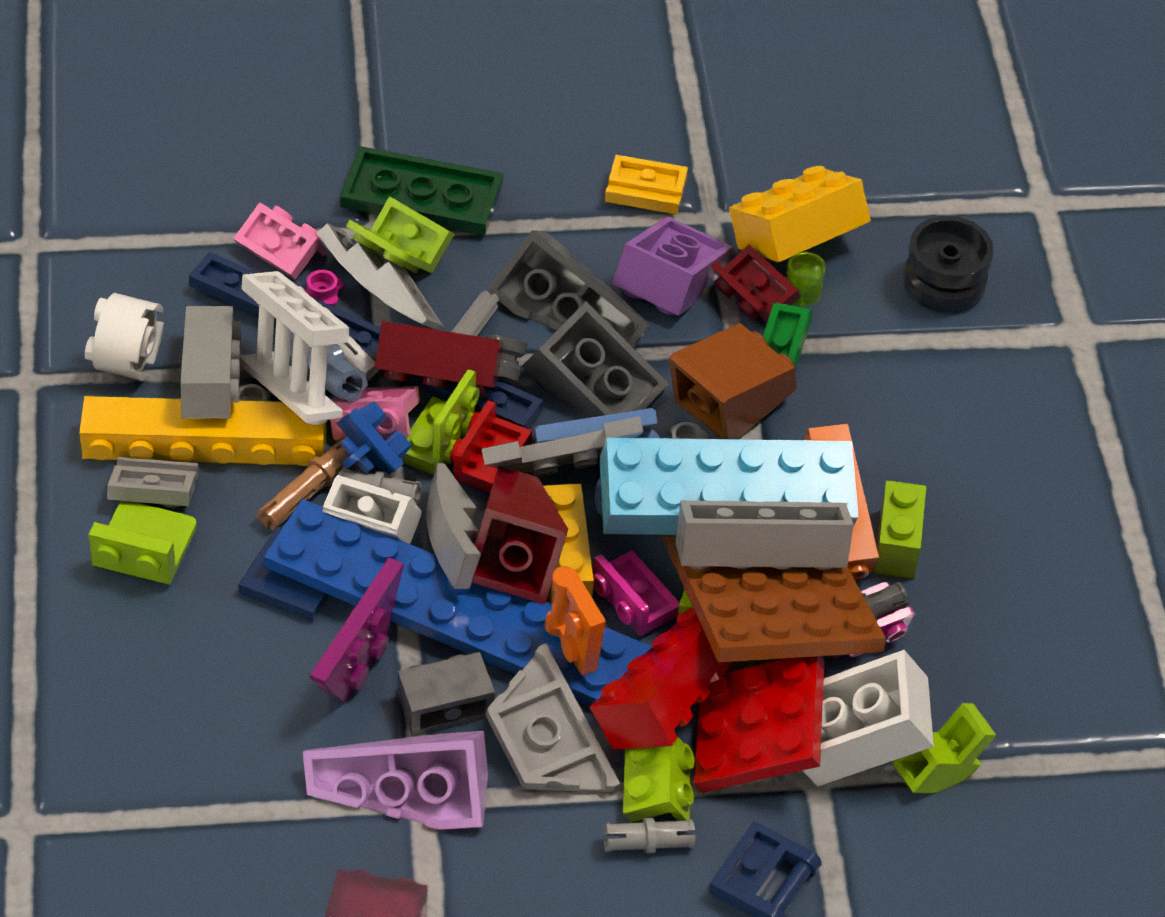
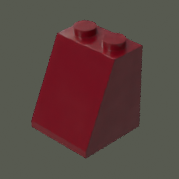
[472,466,568,604]

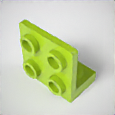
[401,369,480,475]

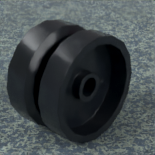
[904,216,993,313]

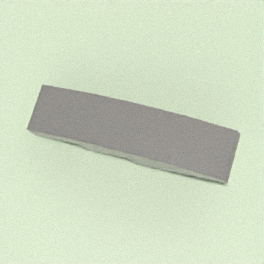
[317,223,444,330]
[426,463,480,589]

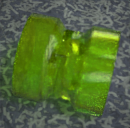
[786,252,826,306]

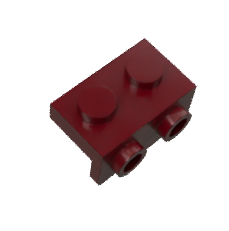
[711,244,801,325]

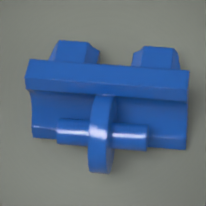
[336,402,411,475]

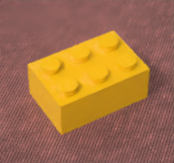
[728,166,871,262]

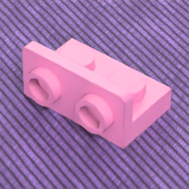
[233,203,328,280]
[330,386,420,440]

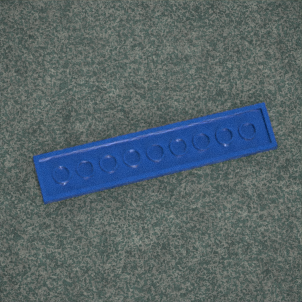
[263,499,652,706]

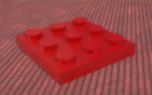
[694,656,825,793]

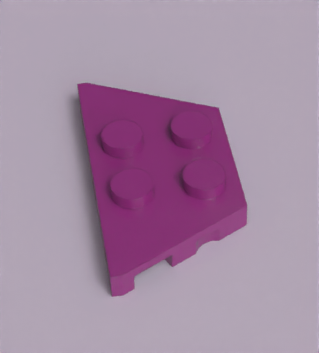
[310,558,404,703]

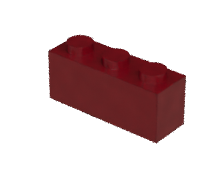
[374,321,503,395]

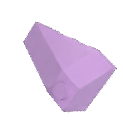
[303,731,488,830]

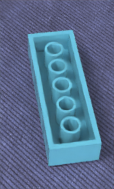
[600,438,859,535]

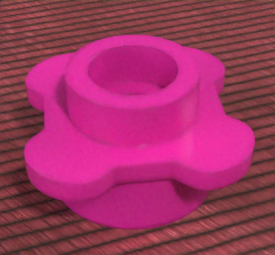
[304,270,344,306]

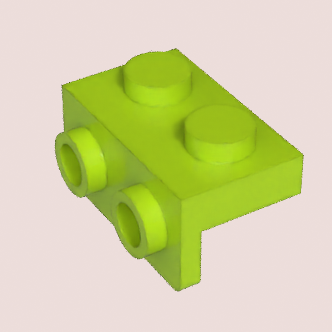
[623,737,694,823]

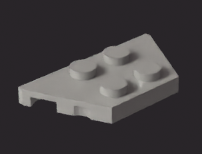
[485,643,620,793]

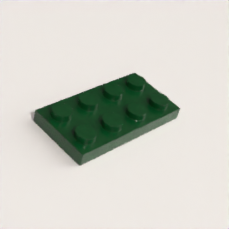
[340,146,503,235]

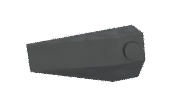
[487,230,651,348]

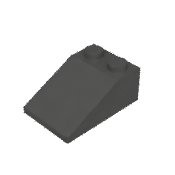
[522,301,669,418]

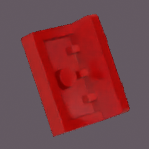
[450,400,532,493]

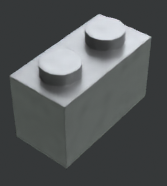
[398,652,495,736]

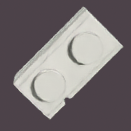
[322,475,422,544]

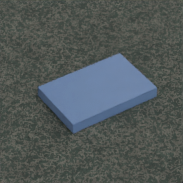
[533,408,658,443]

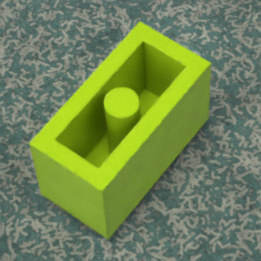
[874,480,926,579]

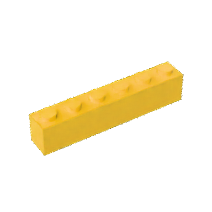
[79,396,326,466]

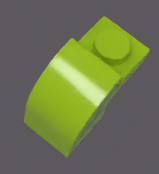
[891,703,996,793]

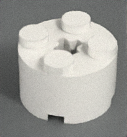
[85,293,164,381]

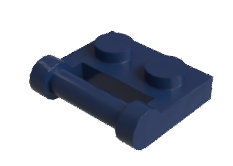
[709,821,822,917]

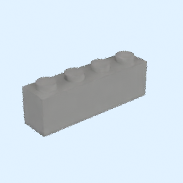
[180,306,241,418]
[675,500,854,570]

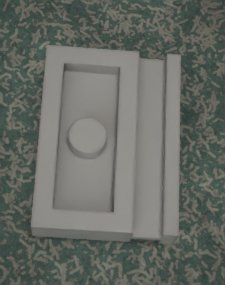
[107,457,198,508]

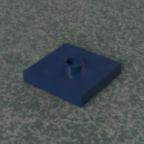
[238,526,330,622]

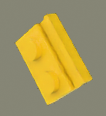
[605,155,688,215]

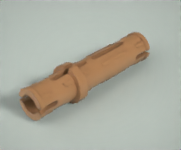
[257,437,349,531]

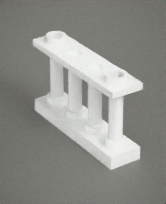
[240,271,349,425]

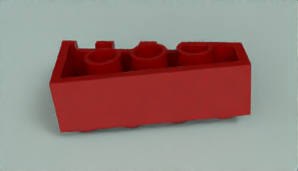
[590,608,732,750]

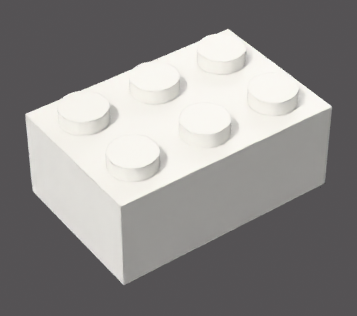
[802,650,934,786]

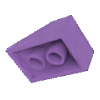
[611,216,733,316]

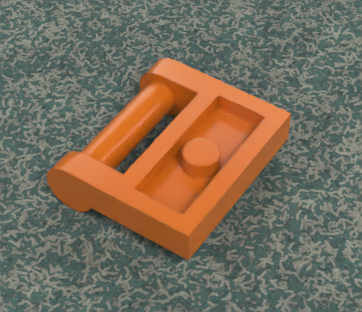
[545,566,606,676]

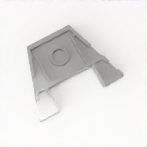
[482,416,643,477]

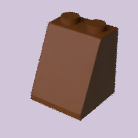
[669,323,797,439]

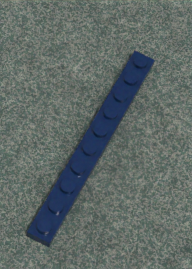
[189,252,543,429]

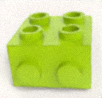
[346,196,454,274]
[88,501,197,585]

